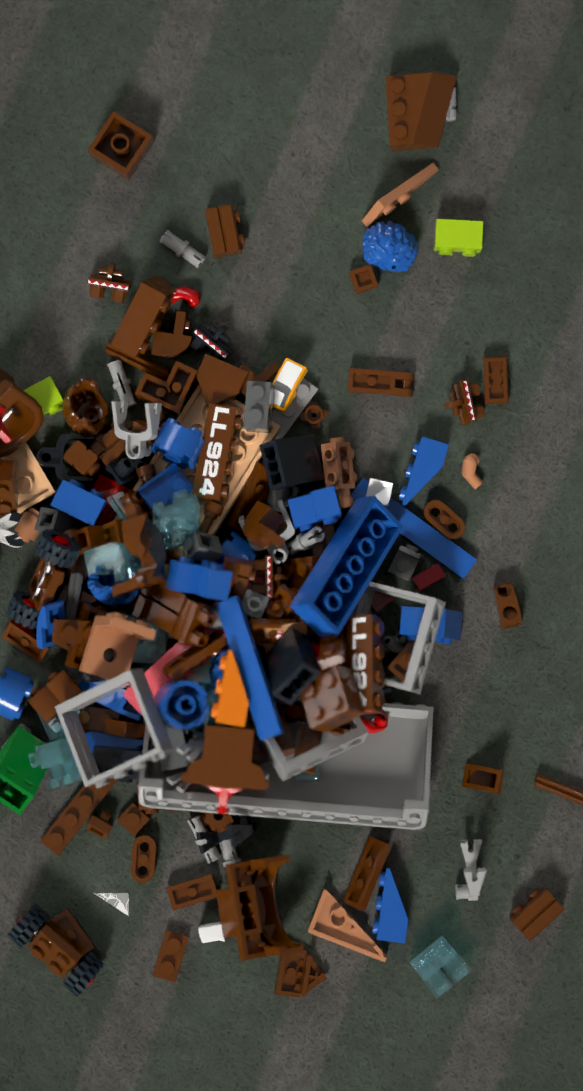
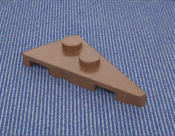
[362,163,439,228]
[307,889,387,962]

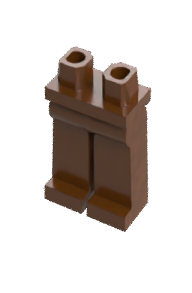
[132,576,217,647]

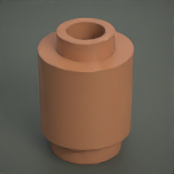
[14,507,40,543]

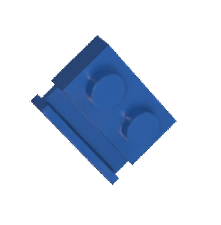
[136,462,193,518]

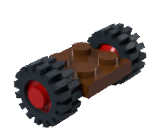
[6,529,81,629]
[7,903,105,997]

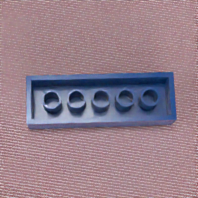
[290,496,403,637]

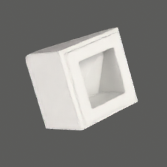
[366,478,393,507]
[198,921,225,943]

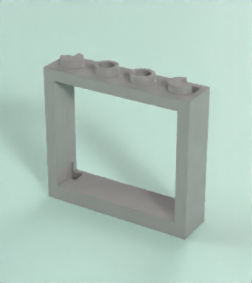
[345,582,446,694]
[55,669,173,788]
[246,686,369,781]

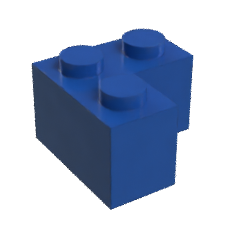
[51,479,108,526]
[288,486,341,532]
[166,556,232,601]
[399,606,463,644]

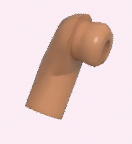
[462,453,483,489]

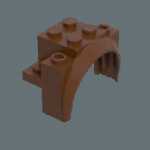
[216,855,304,961]

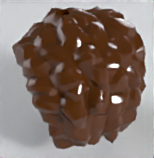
[62,378,109,436]

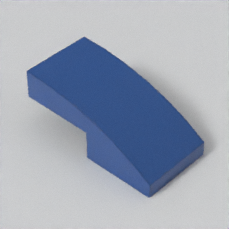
[36,600,65,649]

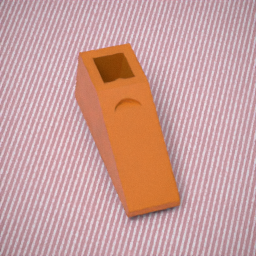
[211,650,249,728]

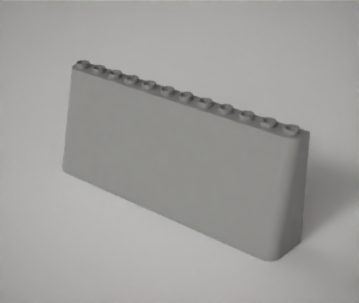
[138,687,433,830]

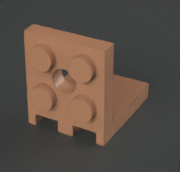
[79,613,156,680]

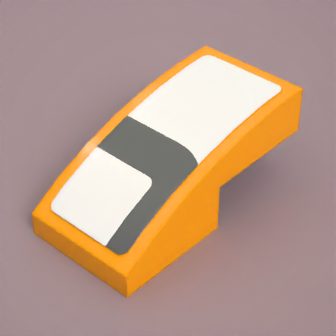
[272,357,308,413]

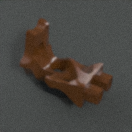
[112,503,167,598]

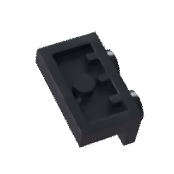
[93,745,141,783]

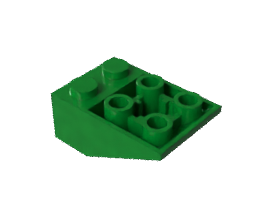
[0,725,56,815]

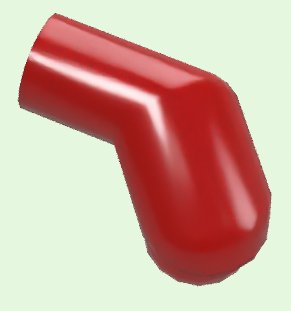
[171,286,201,307]
[359,713,389,734]

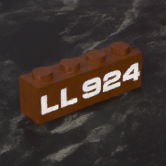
[192,403,243,504]
[346,614,385,715]

